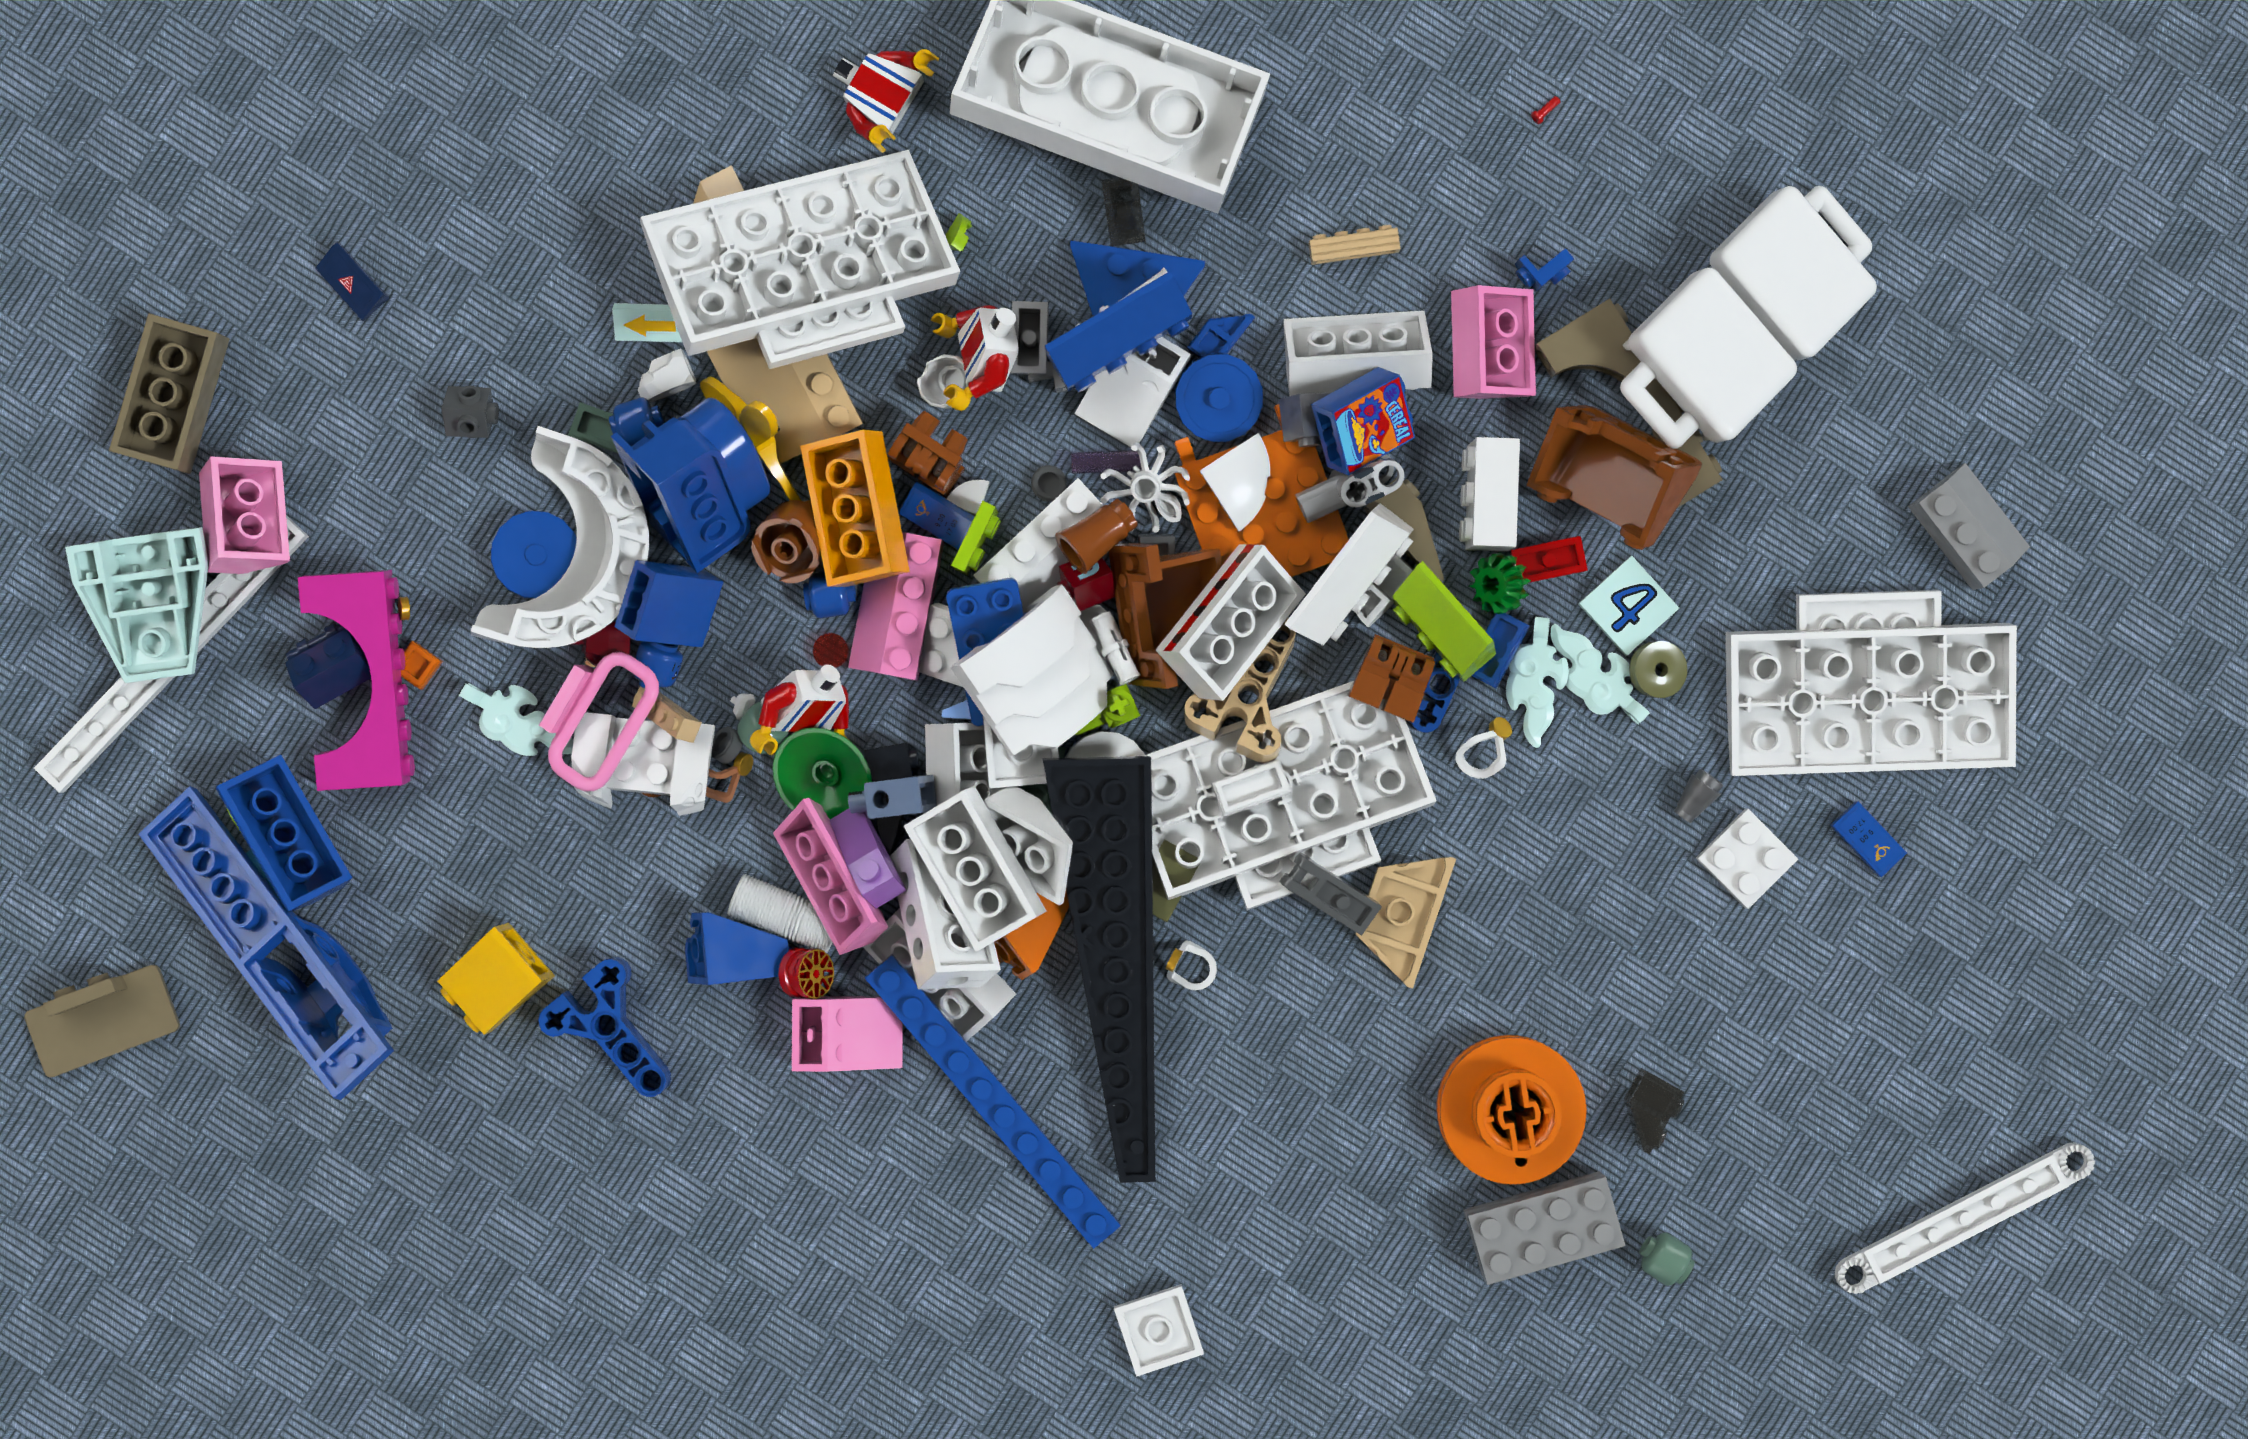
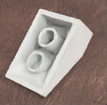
[984,786,1073,905]

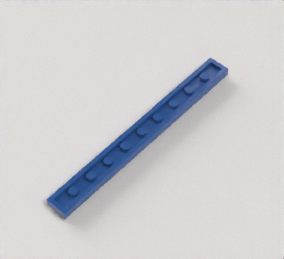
[865,954,1121,1249]

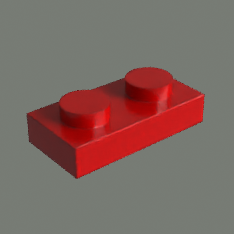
[1509,536,1588,583]

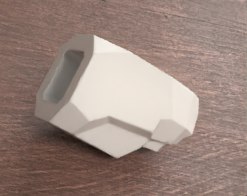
[638,349,696,402]

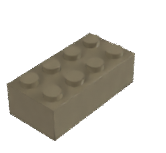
[109,313,230,474]

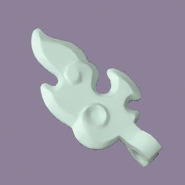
[1506,617,1569,748]
[1550,624,1650,725]
[459,683,573,756]

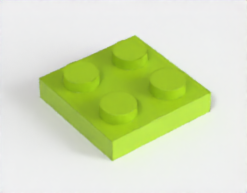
[951,501,1001,576]

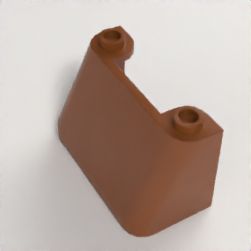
[1526,405,1702,550]

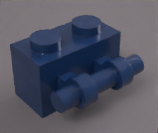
[285,622,371,709]

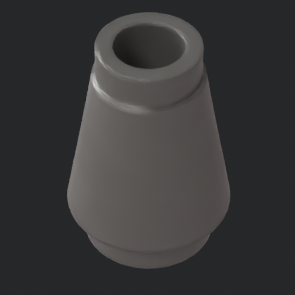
[1674,769,1724,823]

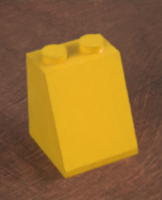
[437,923,555,1035]

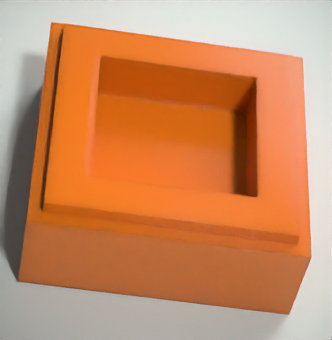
[400,640,443,690]

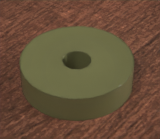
[1629,641,1687,698]

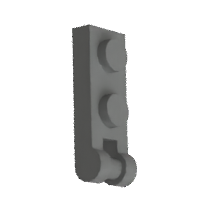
[1279,852,1382,936]

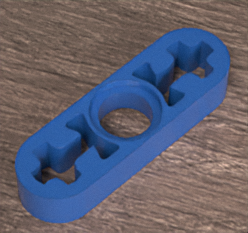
[1410,651,1460,733]

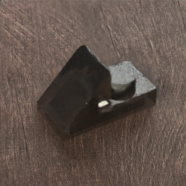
[1101,177,1146,247]

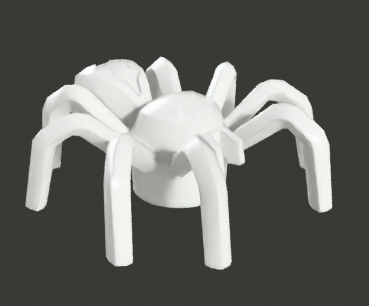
[1100,442,1190,533]

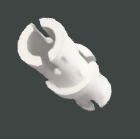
[1090,611,1141,685]

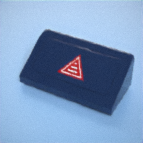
[316,242,389,321]

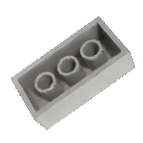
[1463,1171,1626,1285]

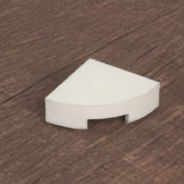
[947,480,990,515]

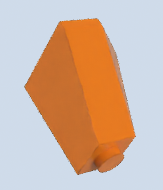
[994,891,1069,980]

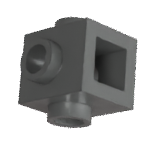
[441,386,499,438]

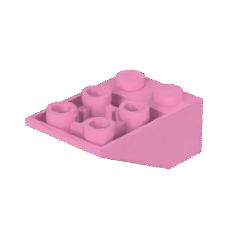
[792,996,903,1072]

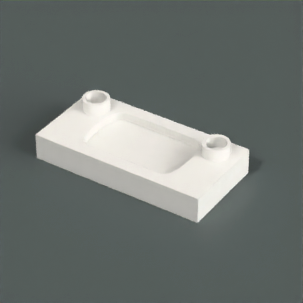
[950,0,1270,214]

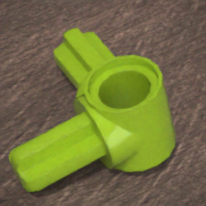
[1075,684,1141,735]

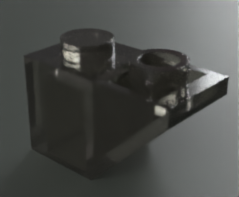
[1624,1068,1684,1155]

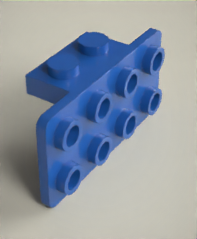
[946,577,1029,726]

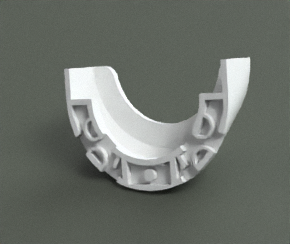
[470,426,649,648]

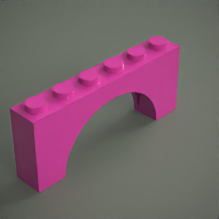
[297,570,415,791]

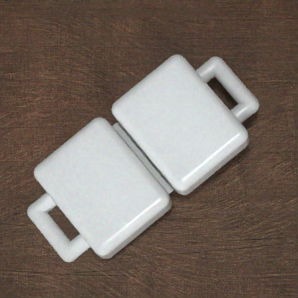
[1620,186,1877,449]

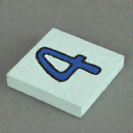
[1578,556,1679,656]

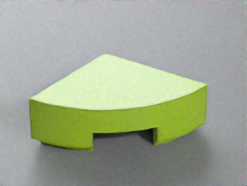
[945,213,972,252]

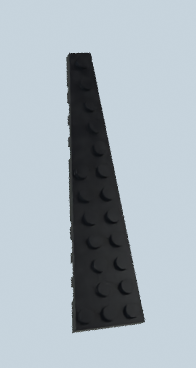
[1042,756,1156,1183]

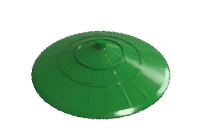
[772,728,872,819]

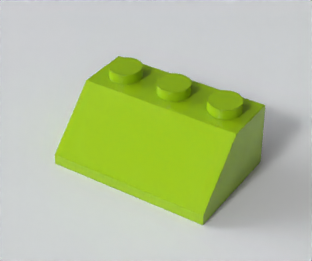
[1392,561,1496,682]

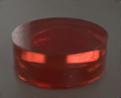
[813,633,849,668]

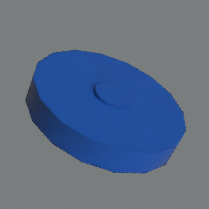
[1175,353,1263,442]
[491,511,577,599]

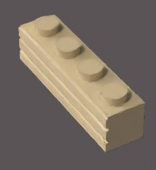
[1308,225,1401,265]
[632,686,702,743]

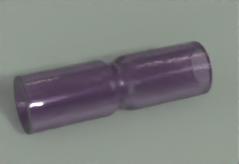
[1071,450,1142,474]

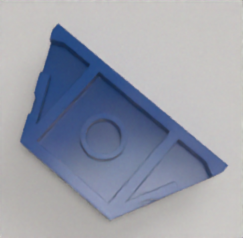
[1070,241,1205,317]

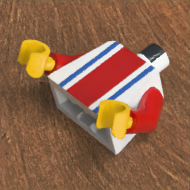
[833,49,939,153]
[931,305,1019,411]
[750,665,849,755]

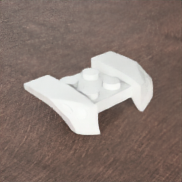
[571,712,715,816]

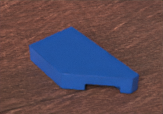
[1187,314,1255,358]

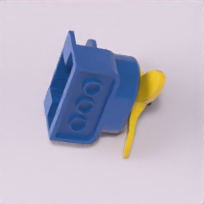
[611,377,802,573]

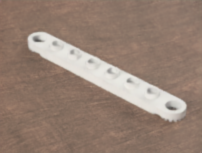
[1835,1143,2095,1294]

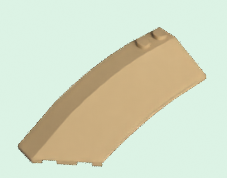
[693,165,863,463]

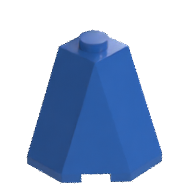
[685,912,792,985]

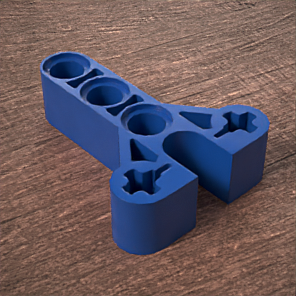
[538,957,671,1097]

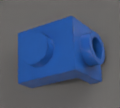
[1515,248,1574,291]

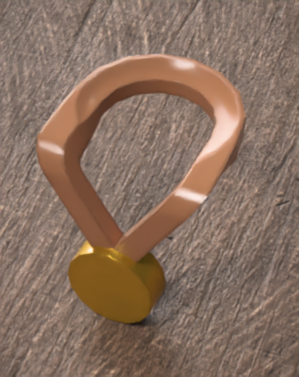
[706,752,753,803]

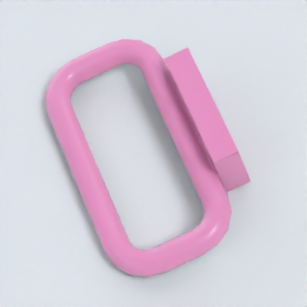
[539,652,659,792]

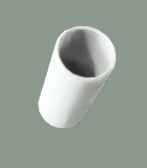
[727,874,833,953]

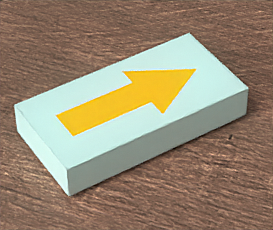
[612,303,682,342]

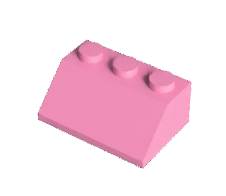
[1451,285,1536,399]
[199,457,290,574]

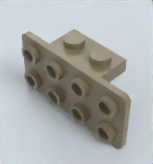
[24,965,180,1077]

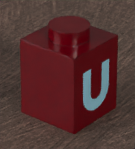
[1057,558,1115,611]

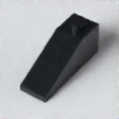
[864,742,920,855]

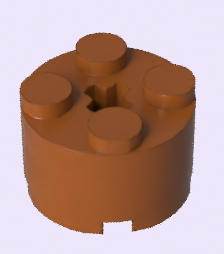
[751,500,822,583]

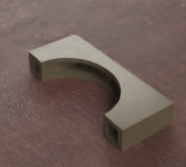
[1535,298,1723,507]

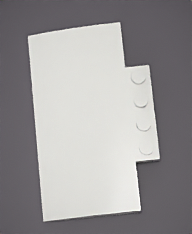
[640,150,960,369]
[1726,590,2017,776]
[1144,681,1436,910]

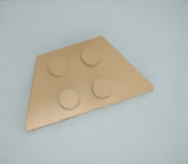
[1355,857,1456,989]

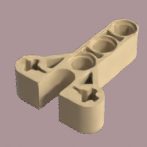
[1184,618,1296,764]

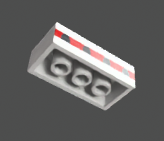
[1156,544,1306,701]

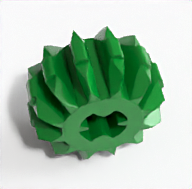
[1468,553,1531,614]

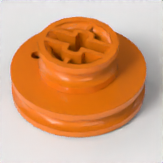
[1436,1035,1587,1185]

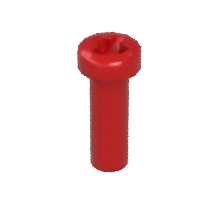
[1531,96,1561,124]

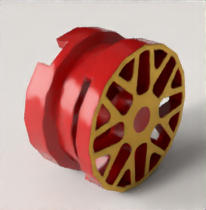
[778,948,834,999]

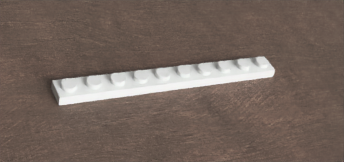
[34,515,309,793]

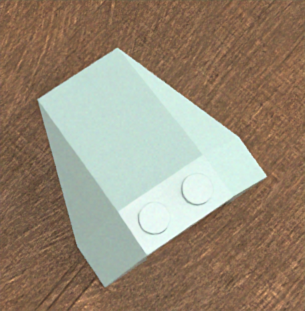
[65,527,209,683]

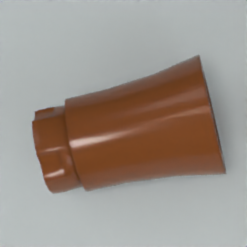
[1055,498,1138,574]

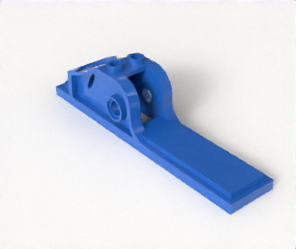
[138,786,394,1100]

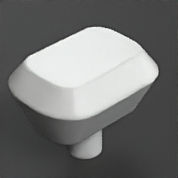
[730,693,755,720]

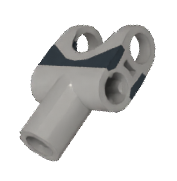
[1295,454,1404,523]

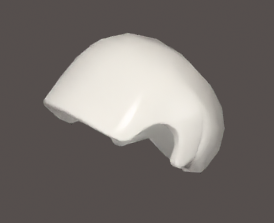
[917,354,967,409]

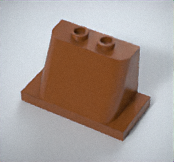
[1109,543,1222,689]

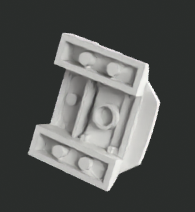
[950,584,1114,756]

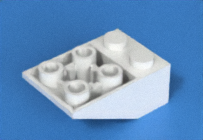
[1075,337,1190,448]

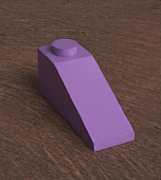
[830,809,907,909]

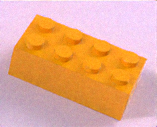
[800,429,910,587]

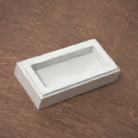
[1211,758,1291,817]

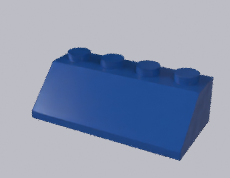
[1044,271,1192,392]
[216,755,352,913]

